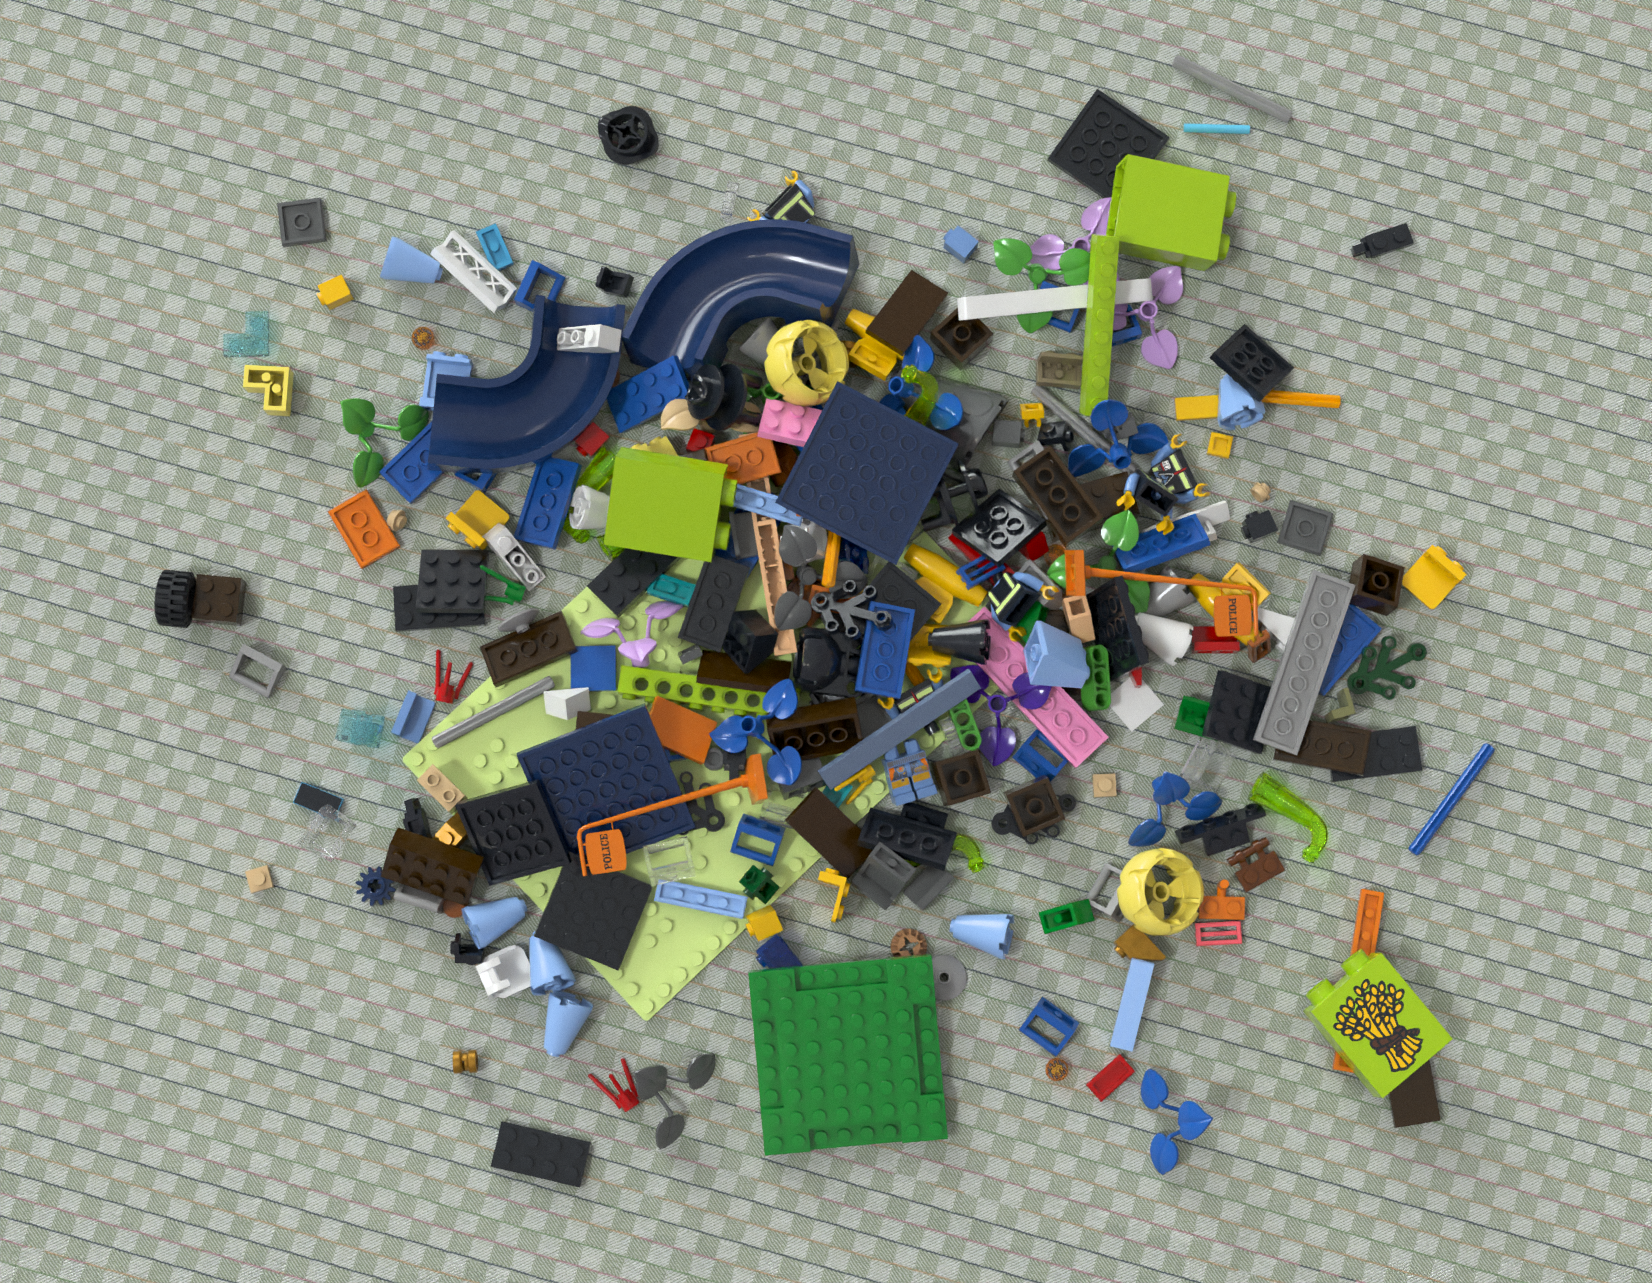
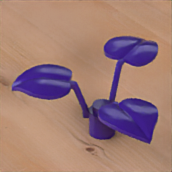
[950,665,1052,766]

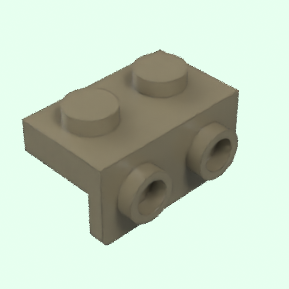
[1036,351,1083,389]

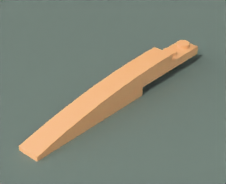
[739,433,797,656]

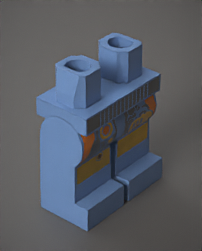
[881,738,938,806]

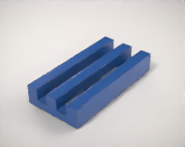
[956,556,1006,590]

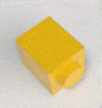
[317,274,354,310]
[745,905,783,942]

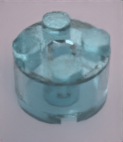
[335,709,385,748]

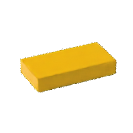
[1174,395,1219,421]

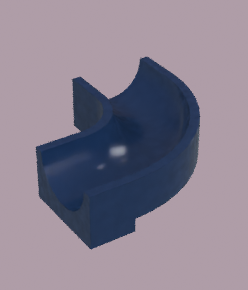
[621,219,860,381]
[427,295,626,474]

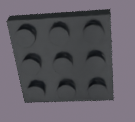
[1210,324,1294,402]
[952,489,1047,567]
[416,550,489,613]
[851,561,941,641]
[1202,670,1271,754]

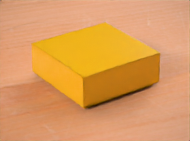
[1206,432,1233,459]

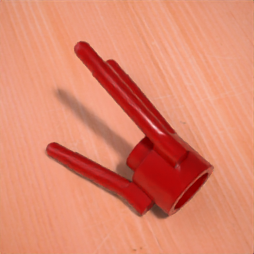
[434,650,473,704]
[588,1058,640,1112]

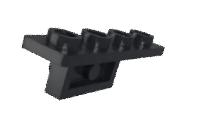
[1175,803,1266,856]

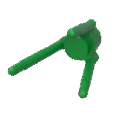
[480,565,526,606]

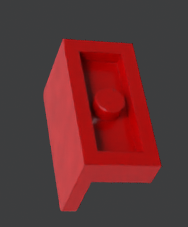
[1192,626,1240,654]

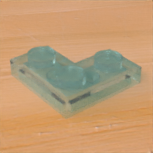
[223,311,269,357]

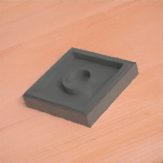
[277,197,327,247]
[1277,500,1333,556]

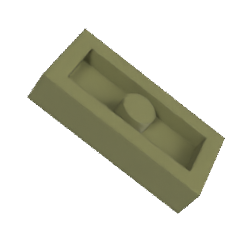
[1324,687,1356,724]

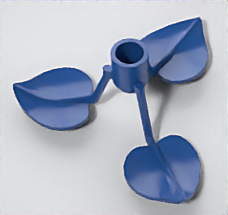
[879,335,963,431]
[1068,399,1169,477]
[709,679,802,786]
[1128,771,1222,847]
[1141,1069,1213,1175]

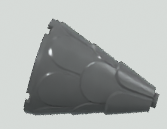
[889,369,1009,474]

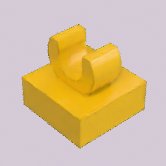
[1020,403,1044,428]

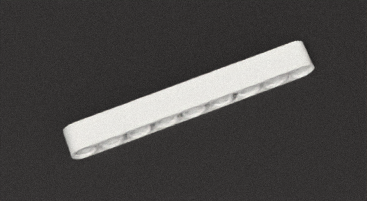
[957,278,1153,321]

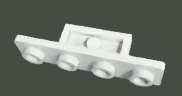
[1142,500,1230,541]

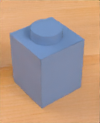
[943,226,979,264]

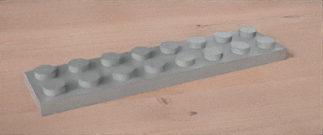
[1253,570,1356,755]

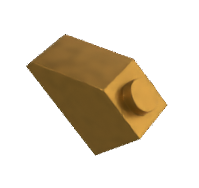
[432,812,468,848]
[1113,924,1166,961]

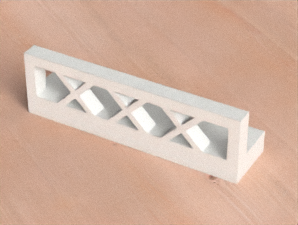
[430,230,517,313]

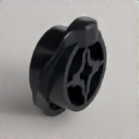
[598,106,659,165]

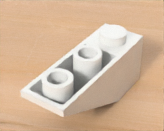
[557,324,621,353]
[482,523,546,591]
[1251,607,1295,654]

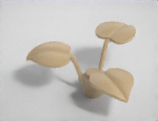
[661,381,762,434]

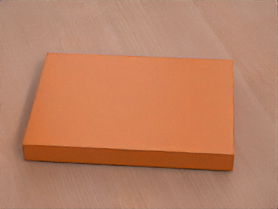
[705,432,782,485]
[328,489,401,569]
[649,696,717,764]

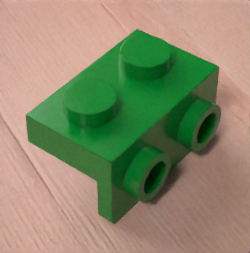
[1174,696,1216,741]

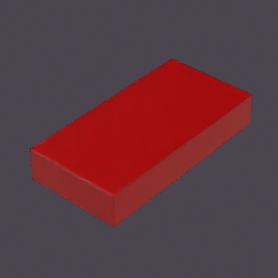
[1086,1054,1135,1102]

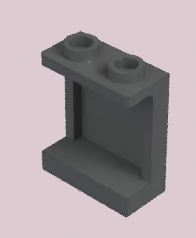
[855,693,892,739]
[850,842,916,910]

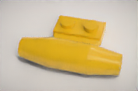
[844,308,905,381]
[903,543,988,625]
[1186,562,1271,646]

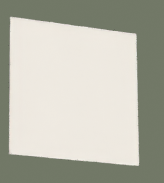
[1110,678,1164,732]

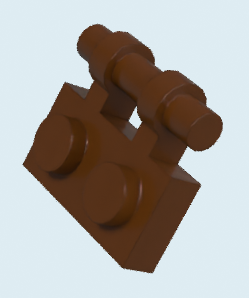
[1226,837,1285,893]

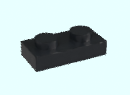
[901,802,948,828]

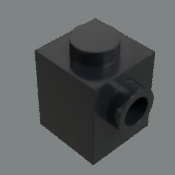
[1240,510,1278,544]

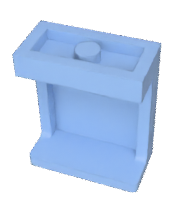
[419,351,473,411]

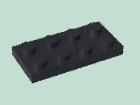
[587,548,682,618]
[678,555,750,652]
[393,585,486,632]
[1330,726,1422,782]
[857,807,957,871]
[491,1121,591,1188]

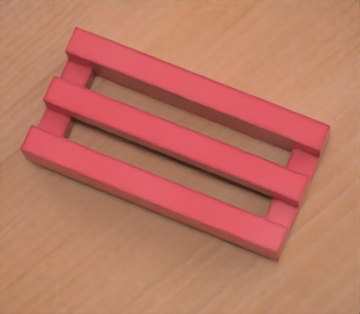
[1194,921,1242,946]

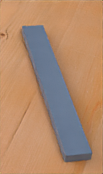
[817,669,981,790]

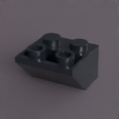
[723,609,778,674]

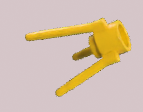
[834,764,876,805]

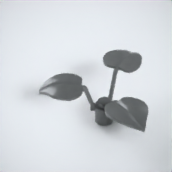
[774,525,868,631]
[633,1052,715,1149]

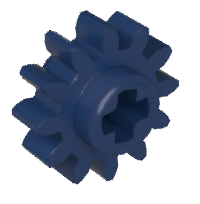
[356,866,396,907]

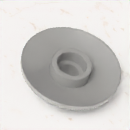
[497,608,539,634]
[932,955,967,1001]

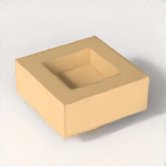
[1092,774,1117,798]
[245,865,274,894]

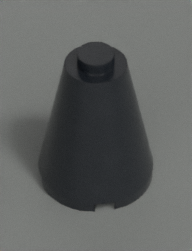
[928,619,991,665]

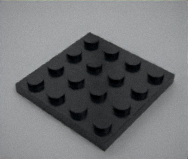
[1047,89,1170,198]
[1086,576,1149,682]
[455,779,571,886]
[534,851,653,971]

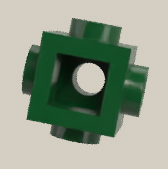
[739,865,780,904]

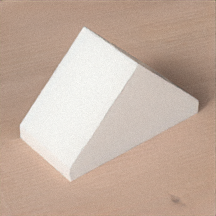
[544,687,591,720]

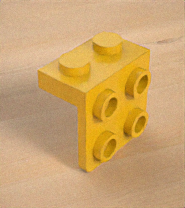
[446,490,510,550]
[1402,545,1467,610]
[907,624,951,668]
[818,868,850,923]

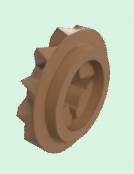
[891,929,927,957]

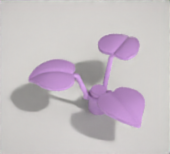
[1030,197,1120,285]
[1113,266,1183,369]
[581,601,684,668]

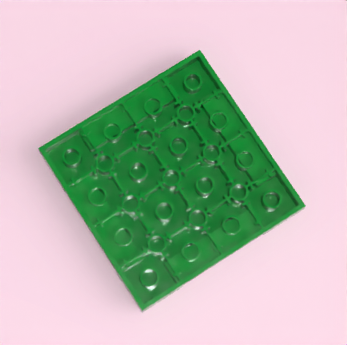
[748,954,948,1156]

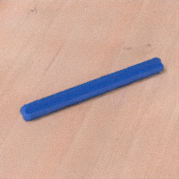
[1408,743,1495,856]

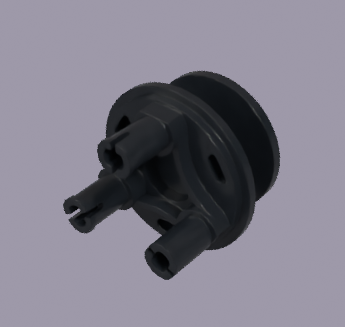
[685,364,762,431]
[921,459,988,532]

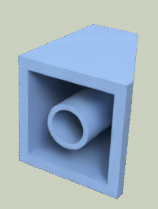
[1023,620,1090,688]

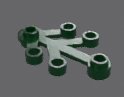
[1347,636,1427,700]

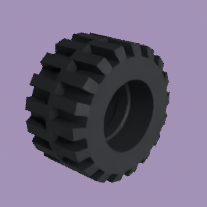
[154,570,196,628]

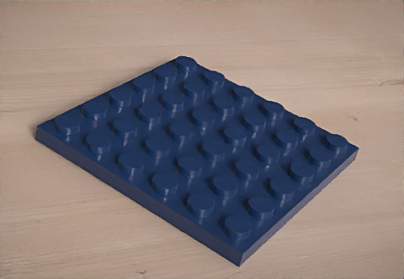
[775,381,958,565]
[517,703,695,858]

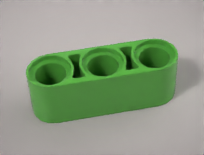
[1081,645,1111,712]
[948,698,981,751]

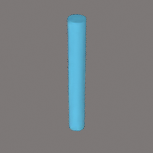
[1183,123,1250,134]

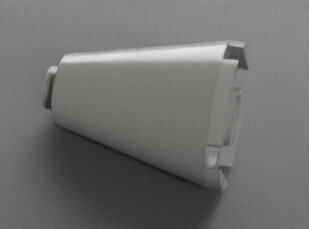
[739,317,795,366]
[1135,565,1195,617]

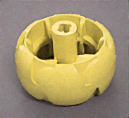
[764,320,849,407]
[1117,848,1204,936]

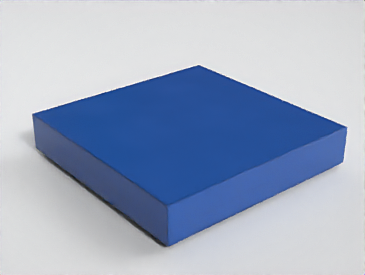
[571,646,616,692]

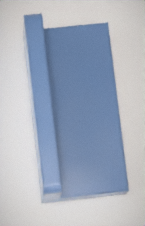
[391,690,435,744]

